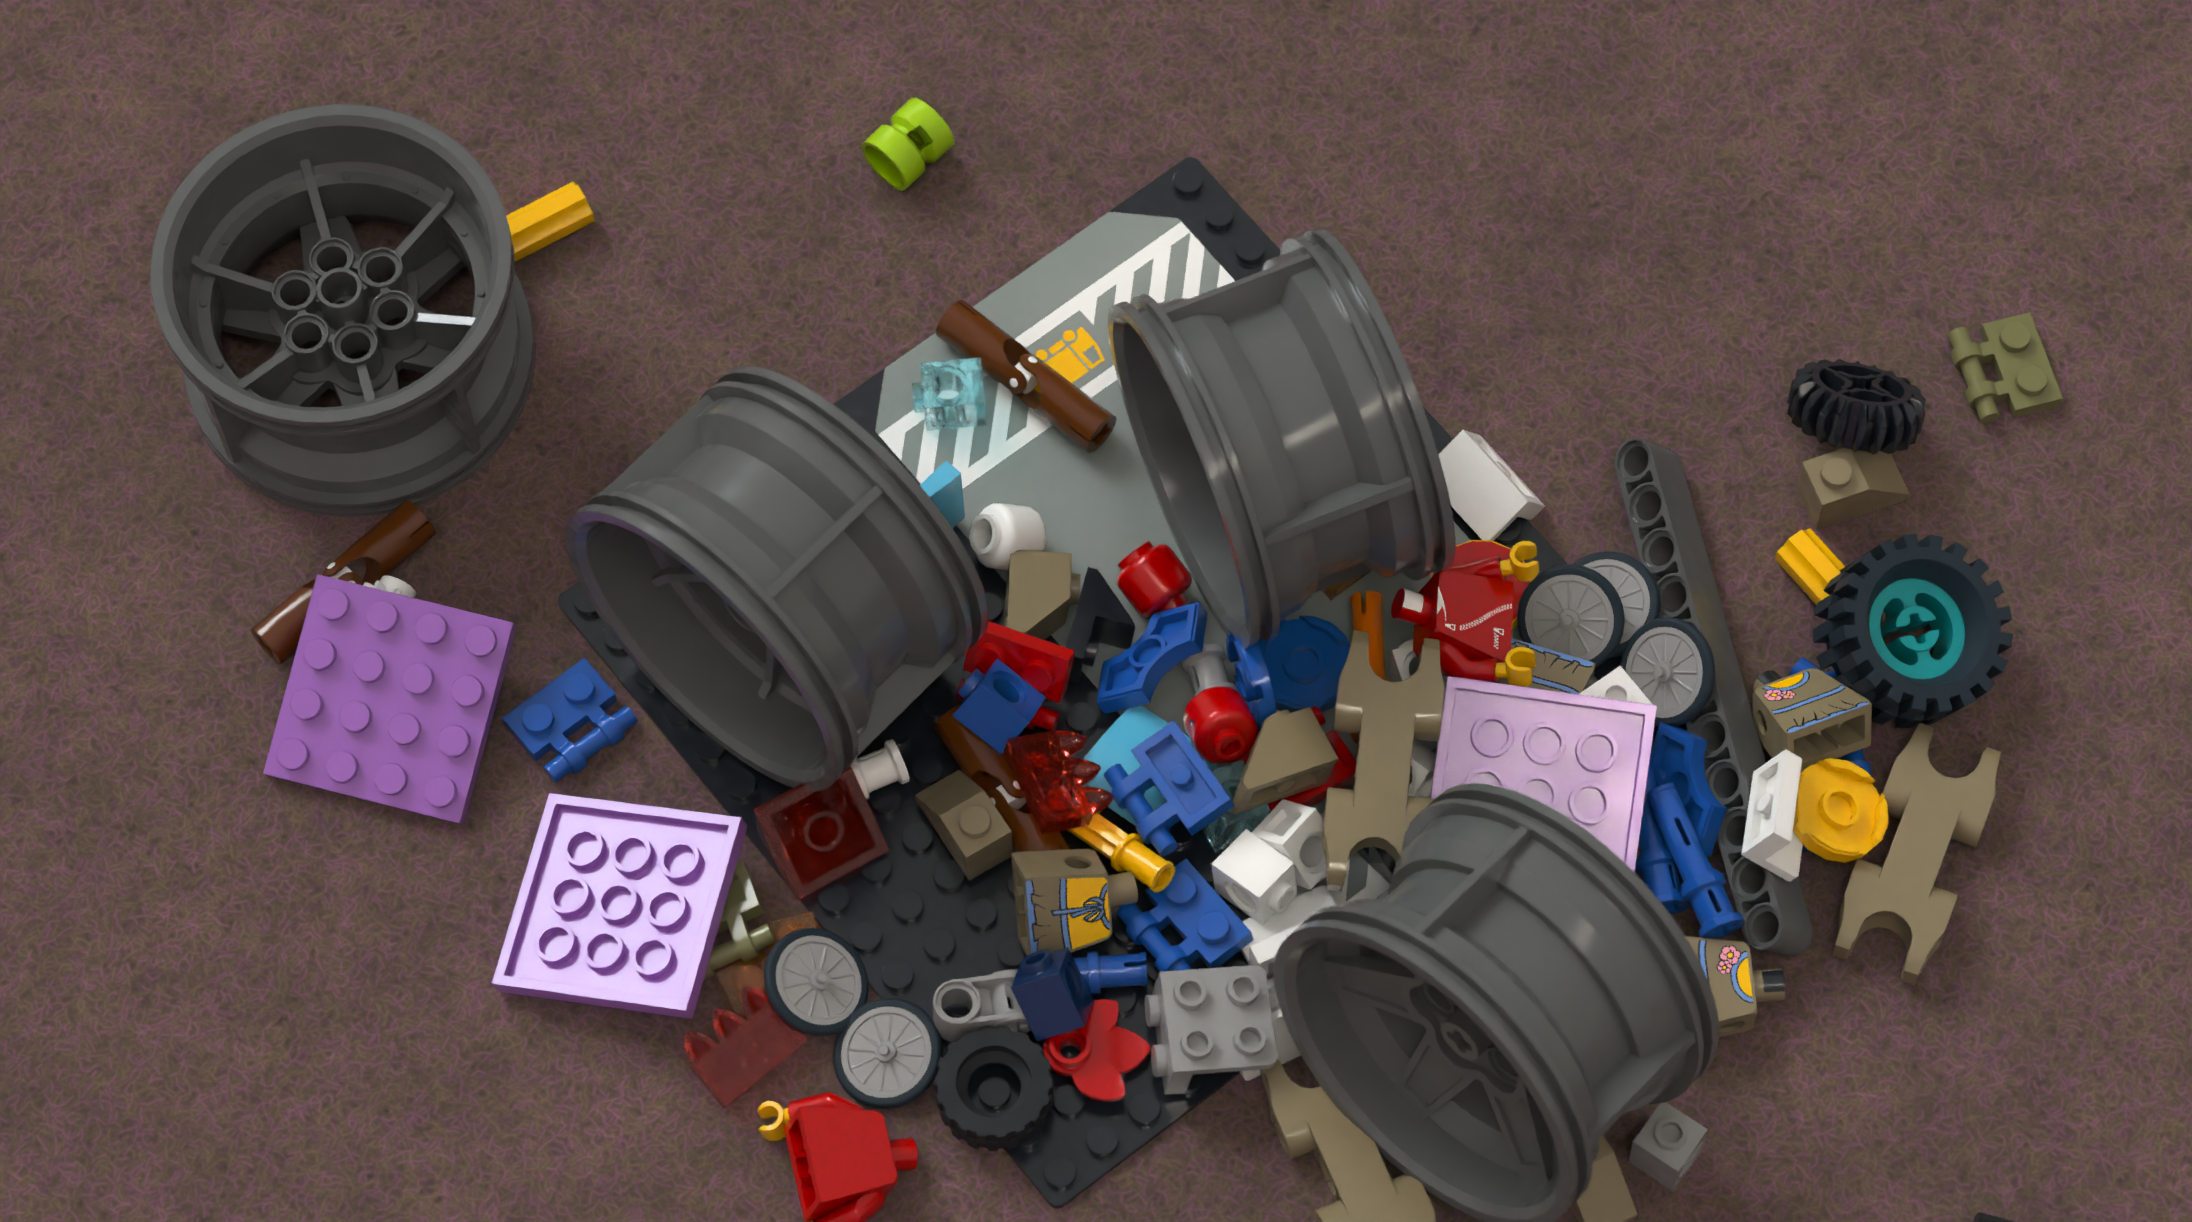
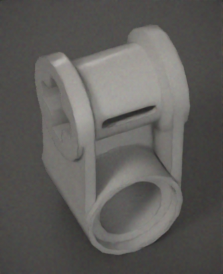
[933,969,1032,1042]

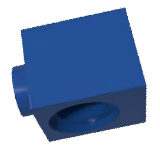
[953,659,1046,755]

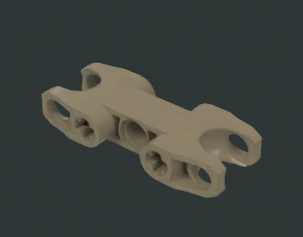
[1322,631,1445,892]
[1832,723,2001,986]
[1260,1059,1436,1222]

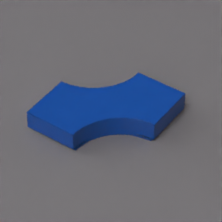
[1096,602,1208,714]
[1650,722,1727,857]

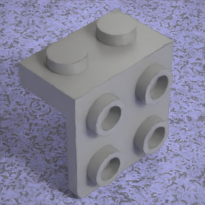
[1145,965,1278,1095]

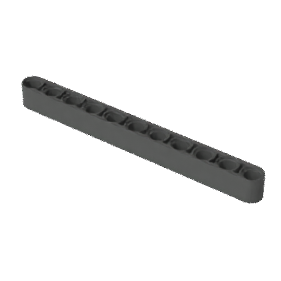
[1614,438,1813,957]

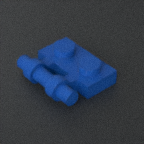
[502,658,638,783]
[1104,720,1235,857]
[1117,859,1253,972]

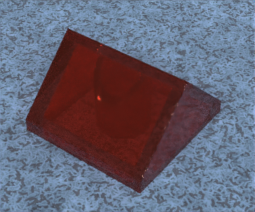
[754,766,890,900]

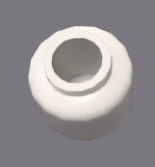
[969,503,1047,570]

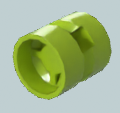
[861,98,955,191]

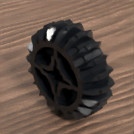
[1787,359,1926,455]

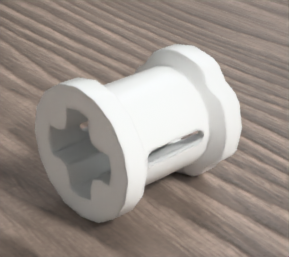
[847,739,910,801]

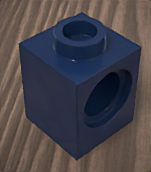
[1011,947,1094,1041]

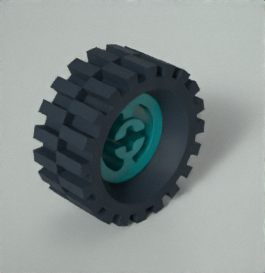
[1813,534,2013,728]

